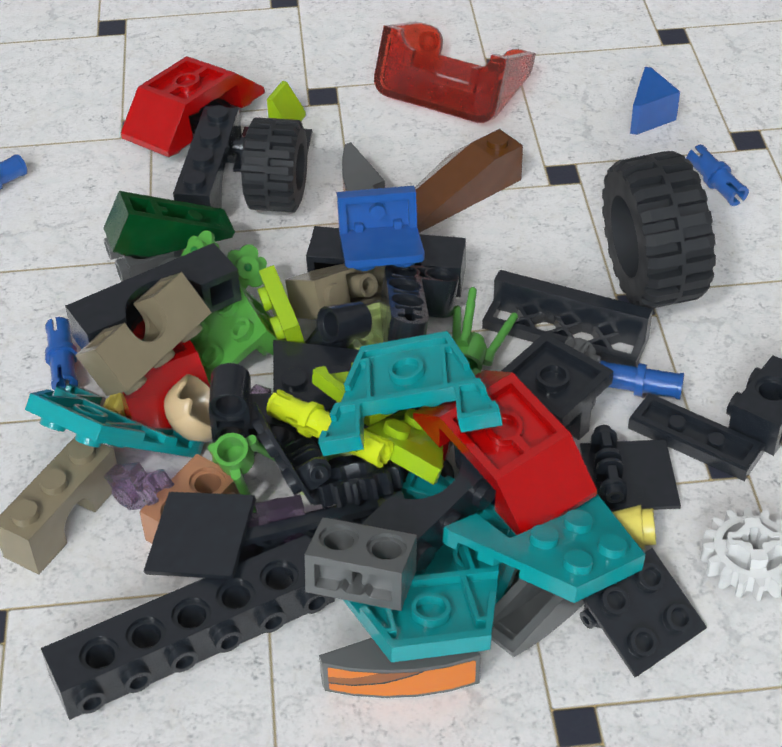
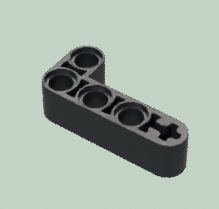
[380,265,459,342]
[208,363,369,452]

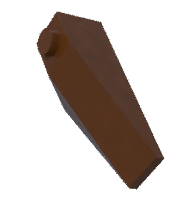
[415,129,523,233]

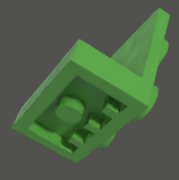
[190,285,285,384]

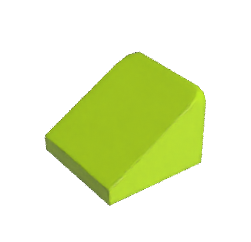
[267,81,306,121]

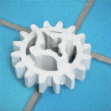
[700,507,782,601]

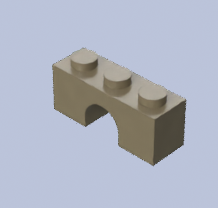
[75,272,212,396]
[0,437,121,575]

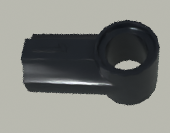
[305,302,372,348]

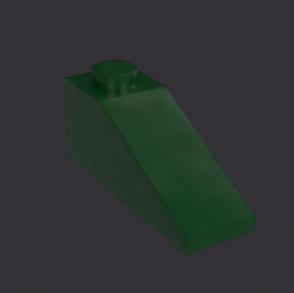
[103,191,235,257]

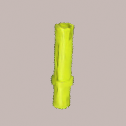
[266,390,394,468]

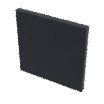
[143,492,256,579]

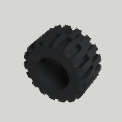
[241,117,307,213]

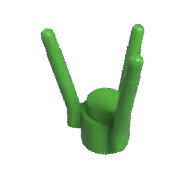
[452,287,518,371]
[208,433,276,515]

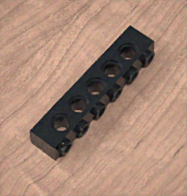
[41,534,335,720]

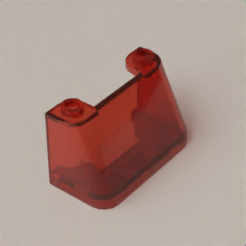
[374,21,536,123]

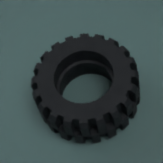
[602,151,716,309]

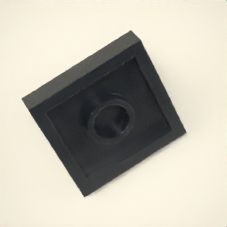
[501,333,614,440]

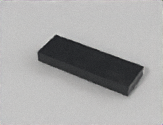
[628,393,765,482]

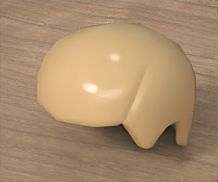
[164,374,212,442]

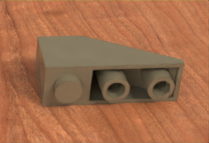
[285,263,387,320]

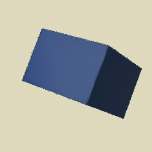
[630,67,680,135]

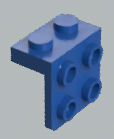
[336,185,425,271]

